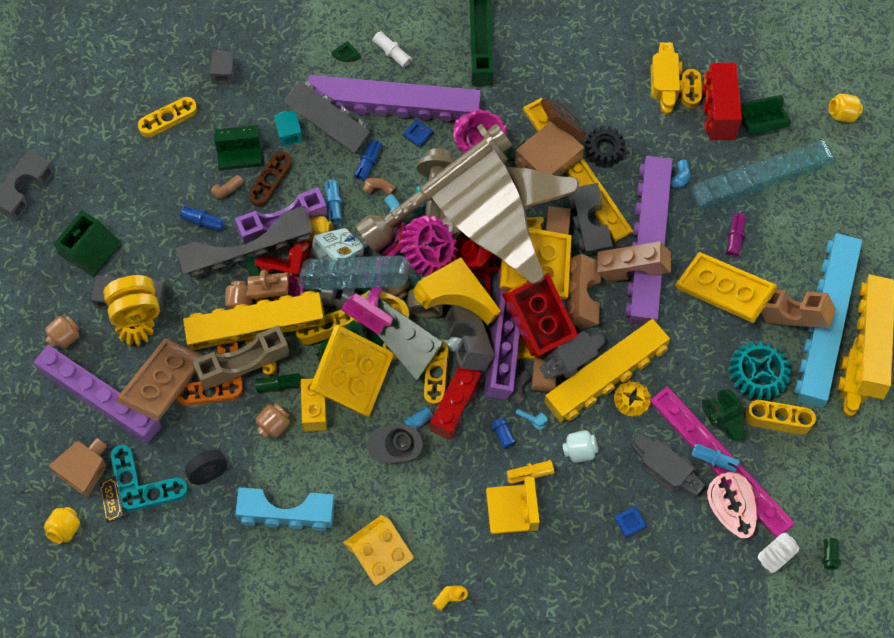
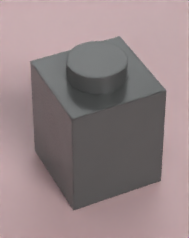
[210,50,235,85]

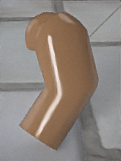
[211,175,243,199]
[362,178,397,195]

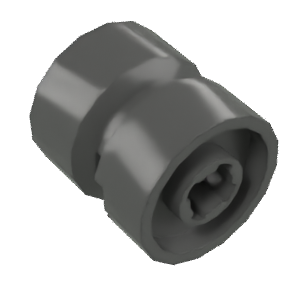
[320,277,358,310]

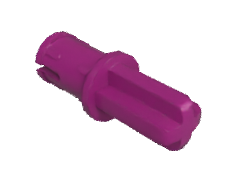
[725,213,746,257]

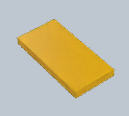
[675,252,777,323]

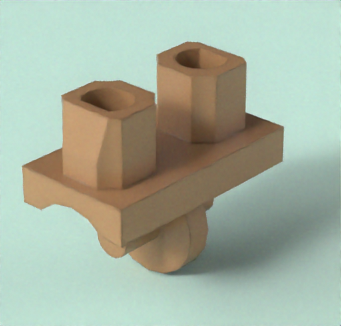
[246,270,289,302]

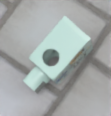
[311,228,368,278]

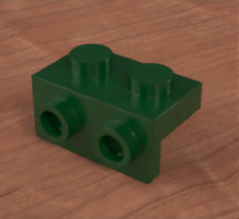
[741,95,791,135]

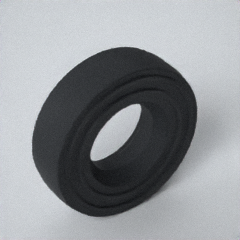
[185,450,227,485]

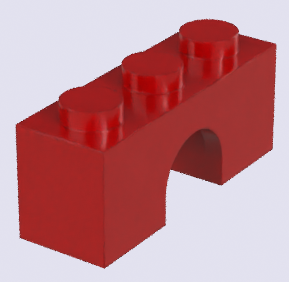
[430,365,481,441]

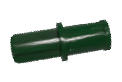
[255,373,302,393]

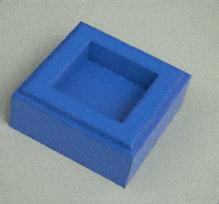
[403,119,433,148]
[614,506,647,538]

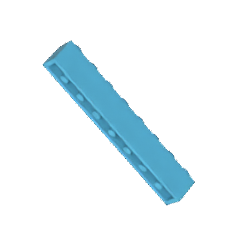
[794,233,862,408]

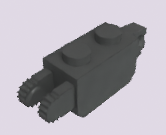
[539,331,605,379]
[632,434,705,497]

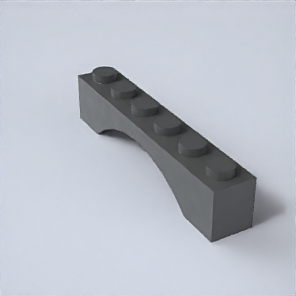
[175,206,315,277]

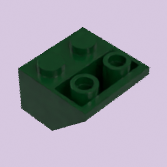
[54,210,121,277]

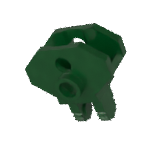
[702,389,746,440]

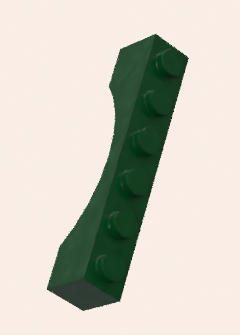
[469,0,494,86]

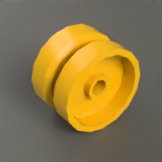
[103,275,160,327]

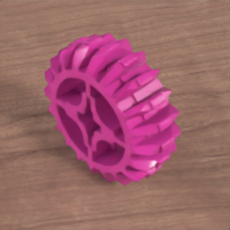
[399,216,458,277]

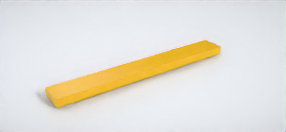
[523,98,633,244]

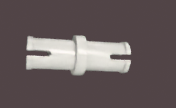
[372,31,412,68]

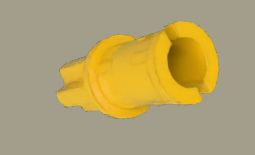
[507,460,554,484]

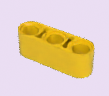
[745,400,816,435]

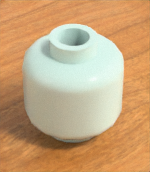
[563,430,599,463]

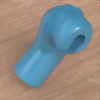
[670,160,691,189]

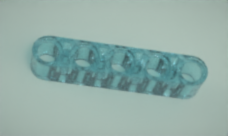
[298,256,410,290]

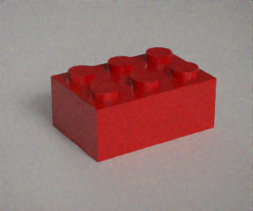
[702,63,742,140]
[502,273,578,356]

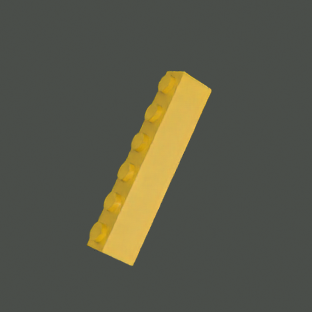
[853,274,894,400]
[183,291,326,351]
[544,319,670,423]

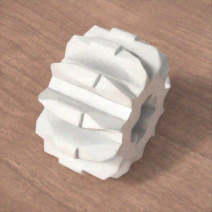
[758,533,800,573]

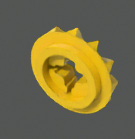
[614,380,651,417]

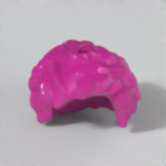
[453,109,507,153]

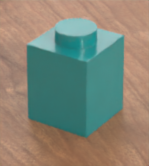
[274,110,302,147]

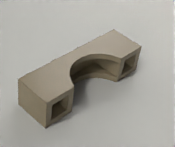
[192,325,290,390]

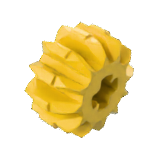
[115,320,154,347]

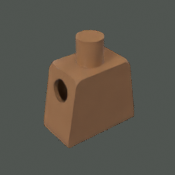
[49,438,107,498]

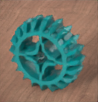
[728,340,791,401]

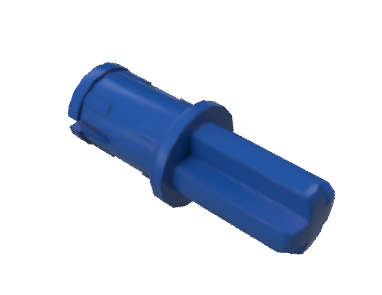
[353,139,382,182]
[180,205,225,231]

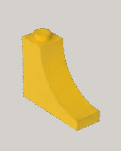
[412,258,501,325]

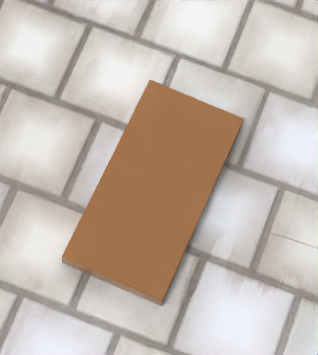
[117,338,203,421]

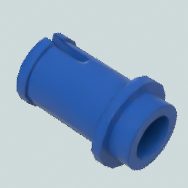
[492,418,517,449]

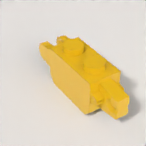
[651,42,683,115]
[837,337,869,417]

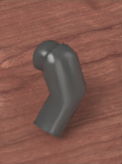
[509,371,531,404]

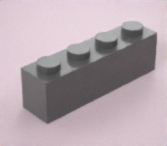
[284,81,371,154]

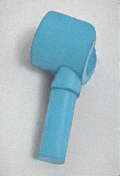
[516,408,548,430]

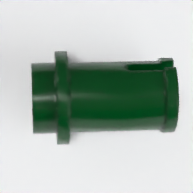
[822,538,841,570]

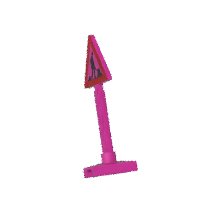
[341,222,406,335]

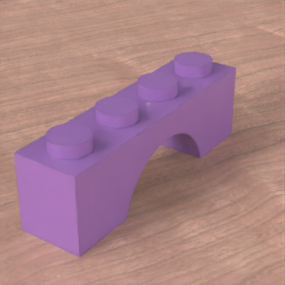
[235,188,328,244]

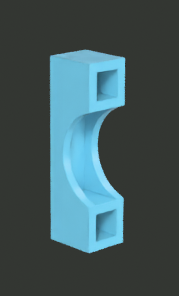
[235,487,335,531]

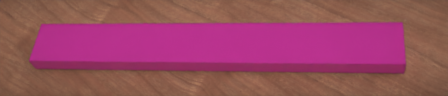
[650,386,795,538]

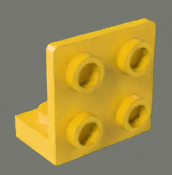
[486,477,540,534]
[343,515,413,585]

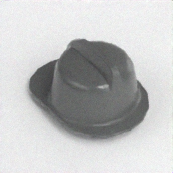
[367,424,423,463]

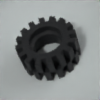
[585,126,625,168]

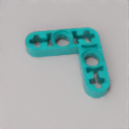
[111,445,188,512]

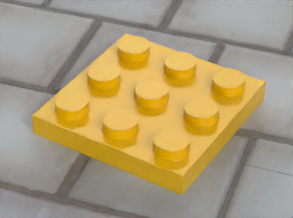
[500,228,572,300]
[309,325,394,417]

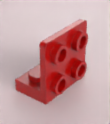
[255,240,312,277]

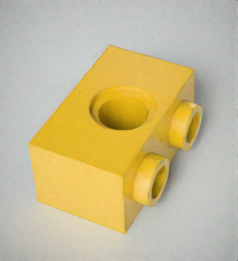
[301,378,327,432]

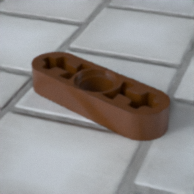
[249,151,292,207]

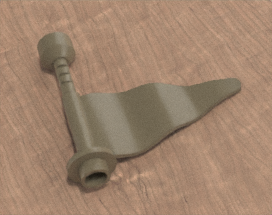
[355,123,544,285]
[407,148,579,318]

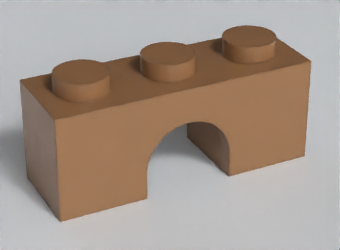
[597,241,671,282]
[564,254,601,329]
[761,289,836,328]

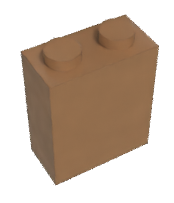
[515,122,584,176]

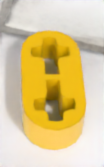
[681,69,702,109]

